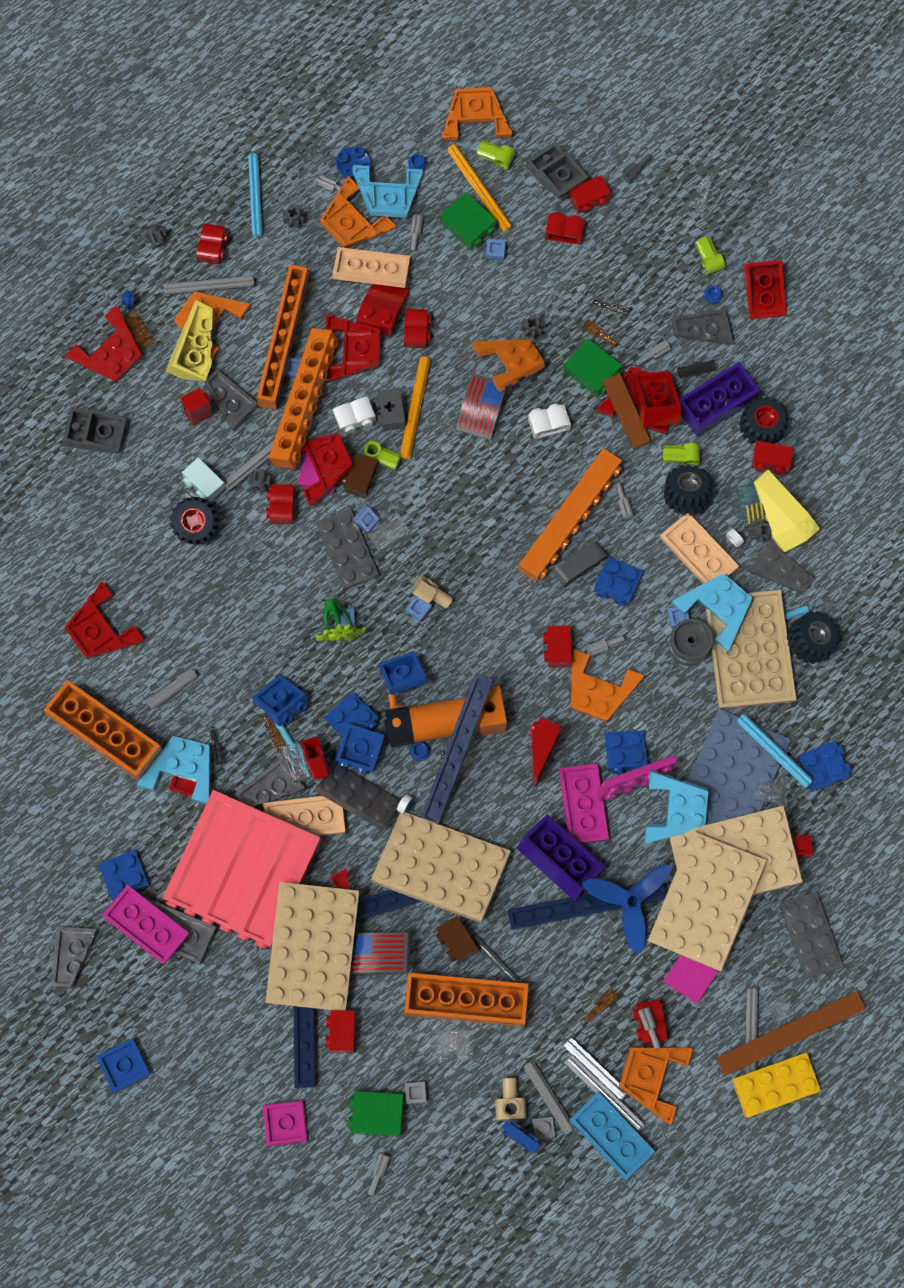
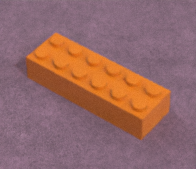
[43,680,162,781]
[404,973,528,1027]

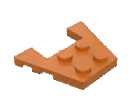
[442,87,512,141]
[320,176,396,248]
[174,291,250,360]
[472,339,544,392]
[571,649,644,722]
[618,1048,693,1125]

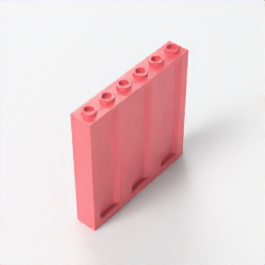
[163,790,322,949]

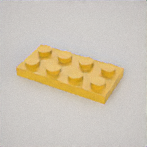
[731,1052,821,1118]

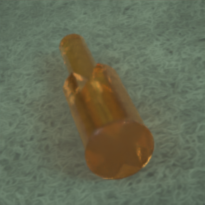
[582,319,616,346]
[263,714,287,752]
[584,989,618,1023]

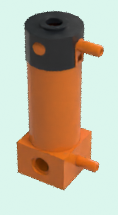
[384,686,507,748]

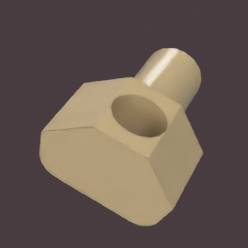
[412,575,453,609]
[495,1078,527,1121]

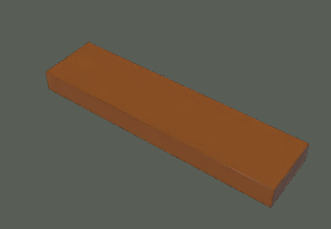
[602,373,650,449]

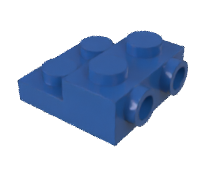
[594,557,643,606]
[378,651,427,695]
[252,675,308,727]
[324,692,379,737]
[334,723,385,774]
[605,730,647,774]
[797,741,851,792]

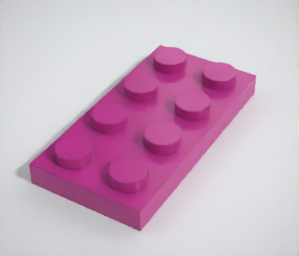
[596,755,677,801]
[559,763,609,844]
[102,885,189,965]

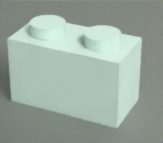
[182,458,225,502]

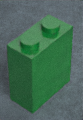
[440,192,497,250]
[563,339,622,397]
[348,1091,403,1137]

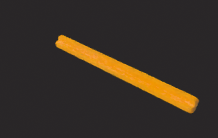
[448,144,511,232]
[400,356,430,460]

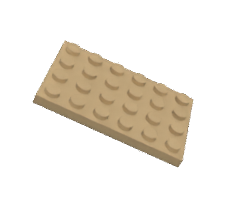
[705,590,796,709]
[670,806,803,895]
[371,812,511,923]
[648,831,767,972]
[265,882,359,1010]

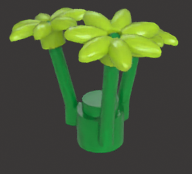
[315,598,366,642]

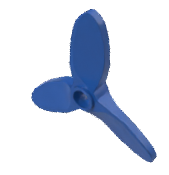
[582,864,671,953]

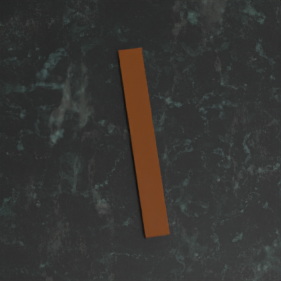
[715,991,866,1077]

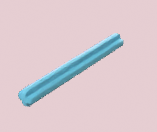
[248,153,262,237]
[737,714,813,787]

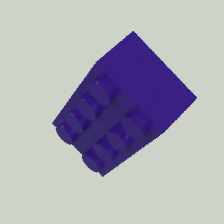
[679,362,761,436]
[517,814,605,901]

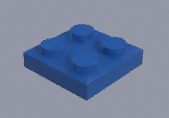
[98,849,149,901]
[96,1038,150,1094]
[501,1121,540,1155]

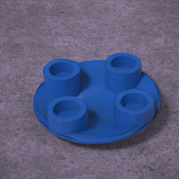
[336,146,372,181]

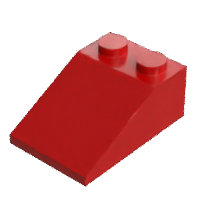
[743,260,786,319]
[356,284,410,337]
[633,371,681,428]
[529,717,562,787]

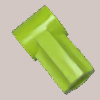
[477,140,515,170]
[695,237,725,275]
[364,441,401,471]
[663,443,700,466]

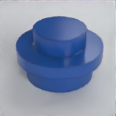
[408,153,426,169]
[704,286,722,304]
[121,290,134,309]
[410,742,429,761]

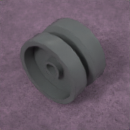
[668,619,713,666]

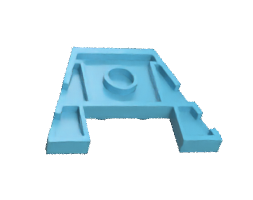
[352,165,423,218]
[671,573,752,652]
[137,736,211,804]
[645,770,708,843]

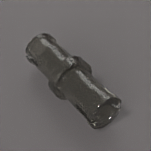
[677,359,716,379]

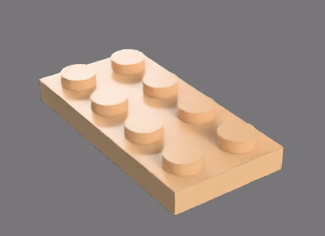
[333,247,410,288]
[660,513,739,584]
[263,796,346,837]

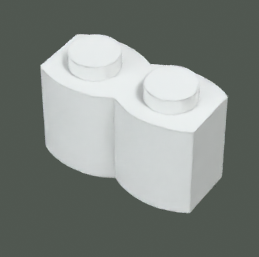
[333,397,376,434]
[528,404,571,439]

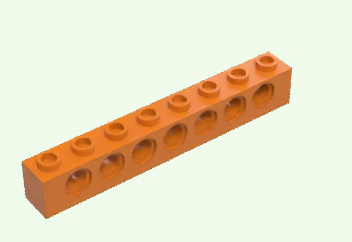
[268,328,338,469]

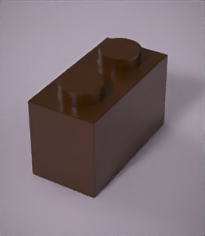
[342,453,378,499]
[436,916,478,964]

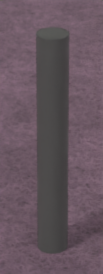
[472,935,518,982]

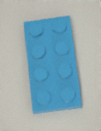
[569,1091,655,1181]

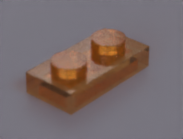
[124,312,153,350]

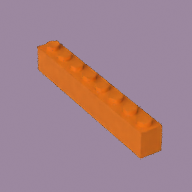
[257,265,309,410]
[518,448,622,582]

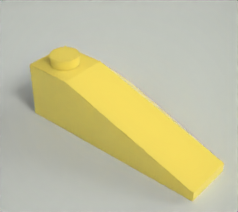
[166,301,213,382]
[754,470,820,552]

